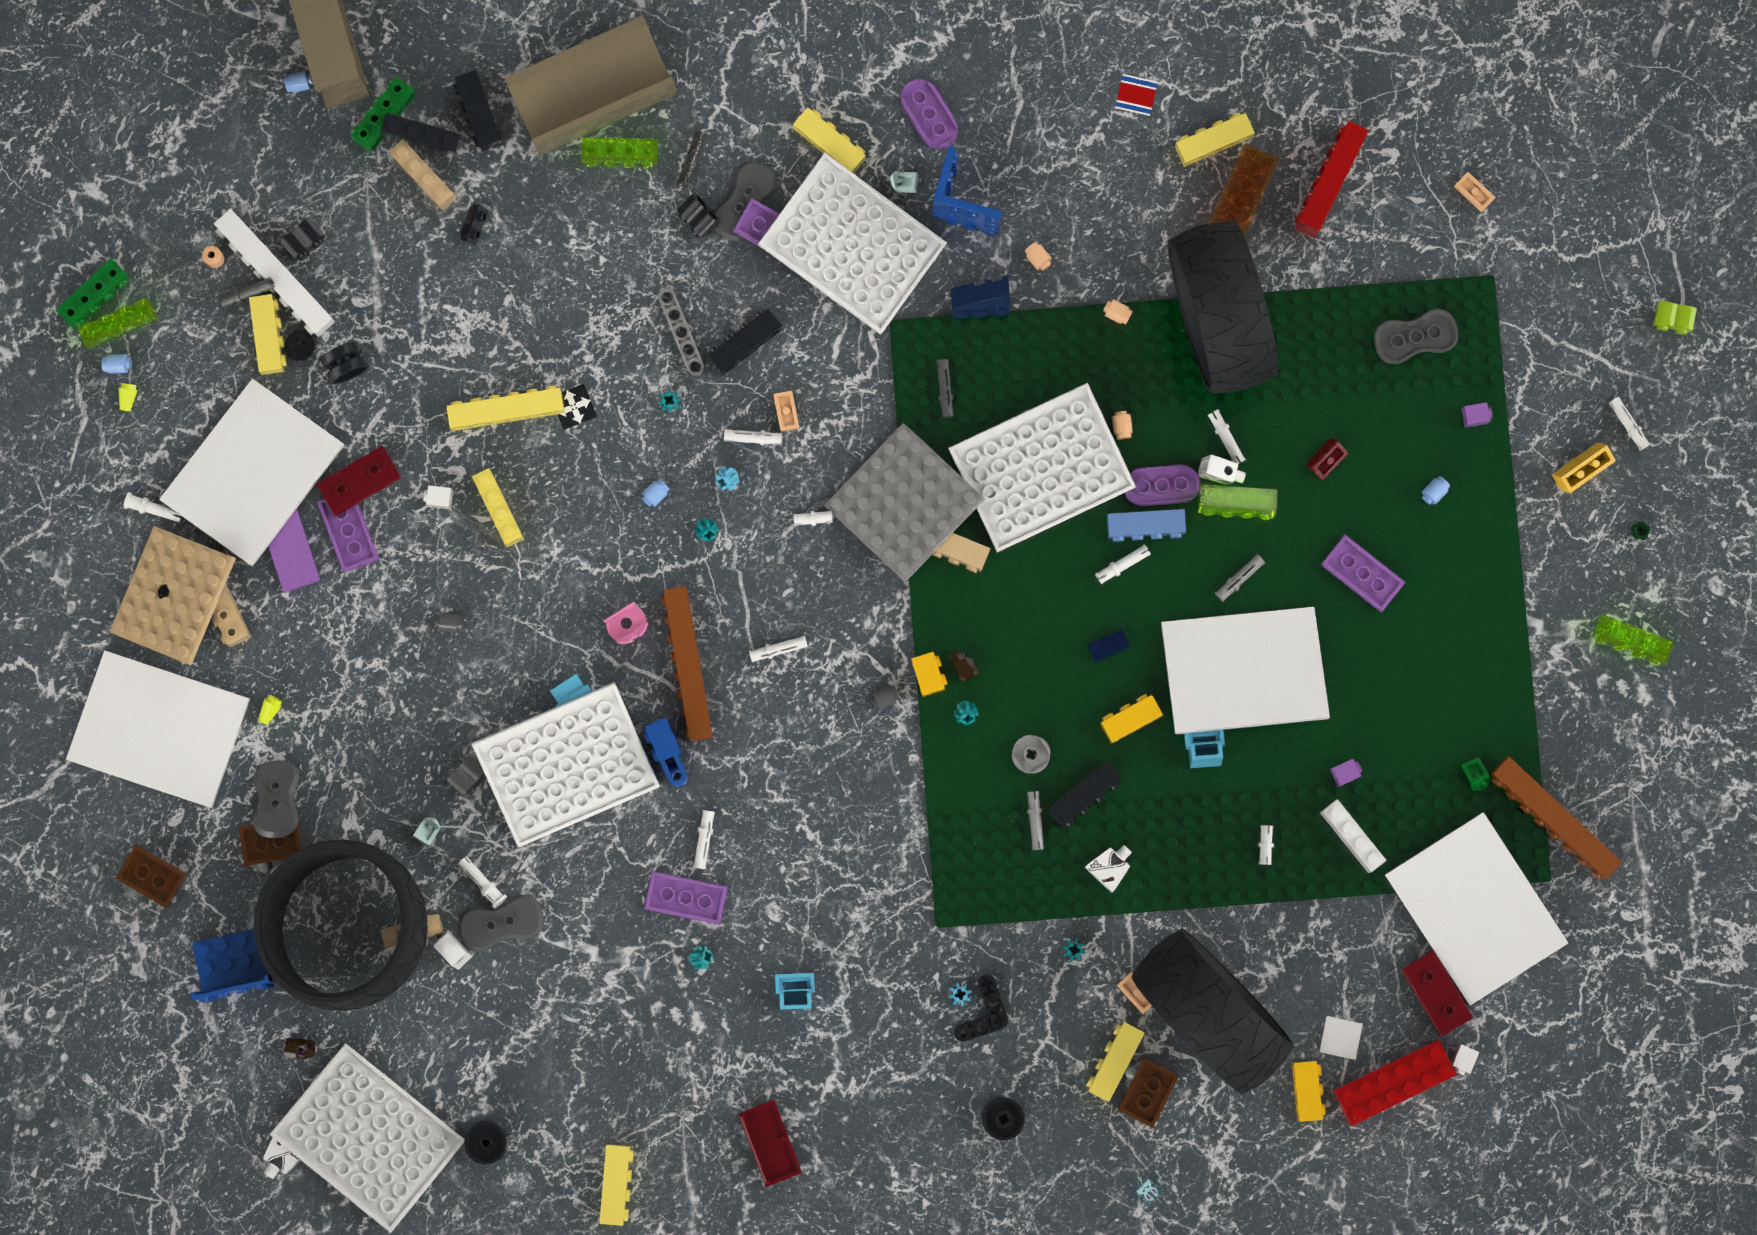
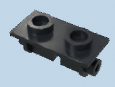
[460,204,489,246]

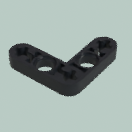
[954,975,1008,1042]

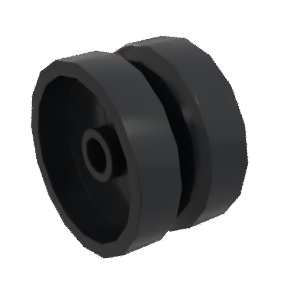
[320,342,369,385]
[982,1097,1025,1141]
[464,1120,510,1165]

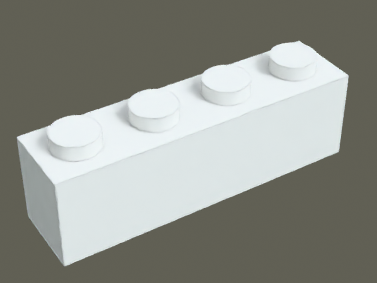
[1320,799,1386,873]

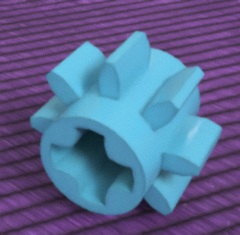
[715,466,740,491]
[948,983,972,1006]

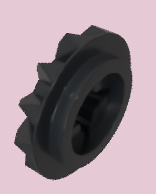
[284,331,315,361]

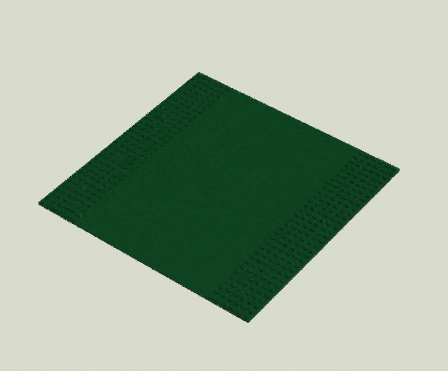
[889,275,1551,928]

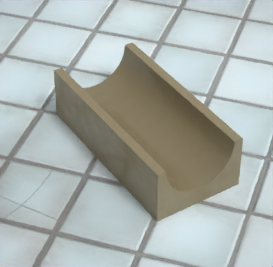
[289,0,370,109]
[504,16,677,156]

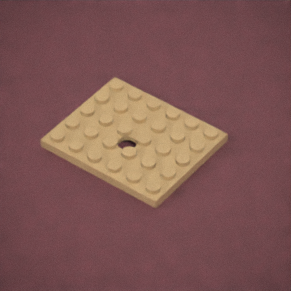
[110,526,236,665]

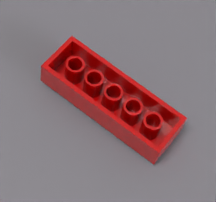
[1294,120,1369,239]
[1332,1039,1457,1126]

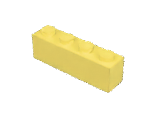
[793,107,866,174]
[1175,113,1255,167]
[249,294,287,375]
[472,468,524,547]
[1086,1022,1145,1102]
[599,1144,634,1226]

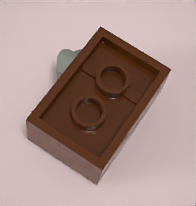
[239,821,303,873]
[115,845,189,908]
[1117,1056,1179,1128]

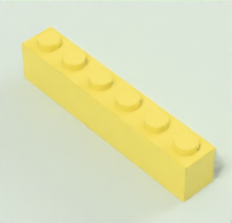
[447,386,565,431]

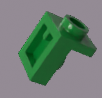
[1461,757,1490,791]

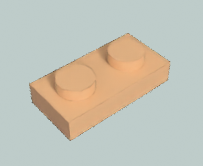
[1454,172,1496,212]
[773,391,800,432]
[1116,972,1152,1014]

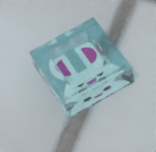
[1135,1178,1163,1206]

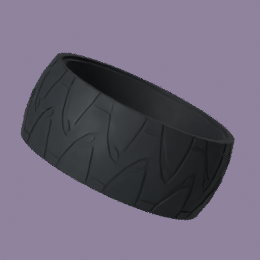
[1167,221,1278,393]
[254,840,428,1011]
[1131,928,1294,1095]

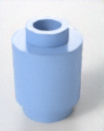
[284,70,313,93]
[102,354,132,374]
[1422,476,1450,505]
[641,479,670,507]

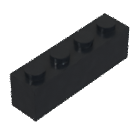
[453,70,503,152]
[380,113,460,154]
[708,309,783,376]
[1047,760,1122,828]

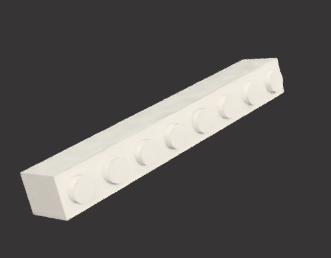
[214,209,335,337]

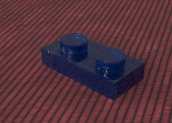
[1087,629,1130,663]

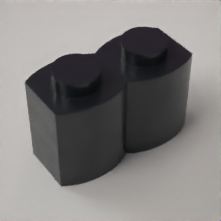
[677,194,721,238]
[280,217,326,261]

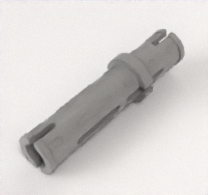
[1215,554,1265,602]
[1027,791,1044,850]

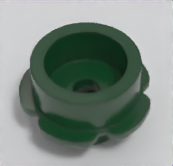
[1631,521,1650,540]

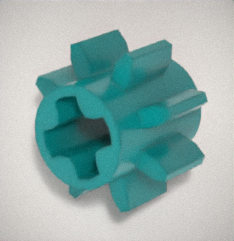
[658,389,682,414]
[693,518,719,542]
[953,701,979,725]
[1062,938,1086,962]
[689,946,713,970]

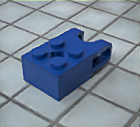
[643,717,688,787]

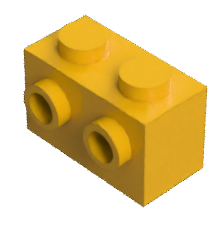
[911,652,947,697]

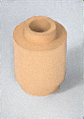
[1025,242,1052,271]
[202,246,224,268]
[1103,299,1133,325]
[1112,411,1133,440]

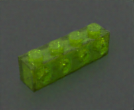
[581,137,659,168]
[77,298,160,350]
[1198,484,1277,520]
[1591,614,1675,667]

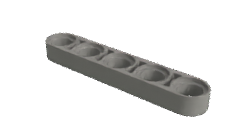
[658,288,704,376]

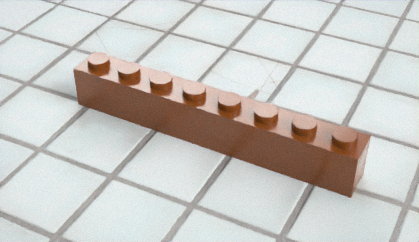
[661,586,713,742]
[1489,756,1622,880]

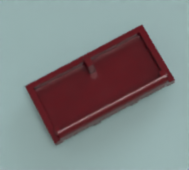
[316,445,402,517]
[1400,950,1474,1037]
[738,1100,802,1187]

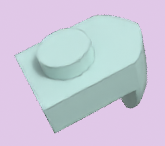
[890,171,919,193]
[412,817,440,847]

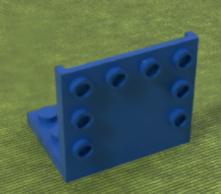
[932,146,1003,236]
[191,929,277,1003]

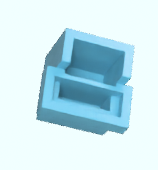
[550,674,592,707]
[1184,730,1225,768]
[775,973,815,1010]

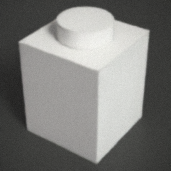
[424,485,453,509]
[1451,1044,1479,1075]

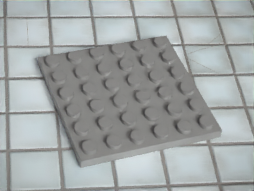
[824,423,985,582]

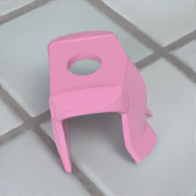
[603,602,648,644]

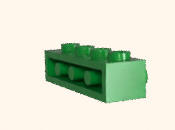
[351,77,417,154]
[55,258,130,330]

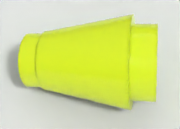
[118,383,138,411]
[258,695,282,725]

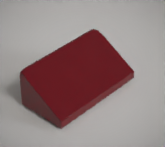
[1306,438,1348,481]

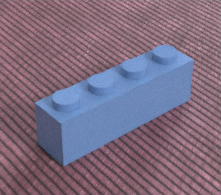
[1107,509,1186,542]

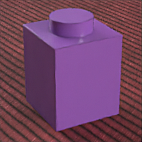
[1461,402,1492,428]
[1330,759,1362,787]

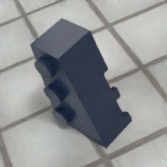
[951,275,1010,319]

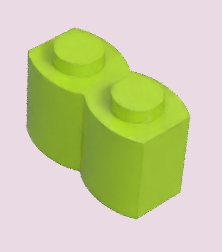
[1653,301,1697,335]

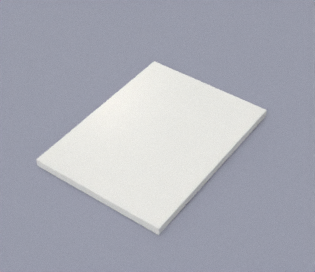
[758,153,947,335]
[159,379,345,566]
[948,383,1136,552]
[1161,607,1330,734]
[66,650,250,808]
[472,682,660,848]
[1385,812,1568,1005]
[269,1043,465,1233]

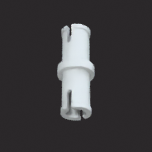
[794,510,833,526]
[1258,825,1274,865]

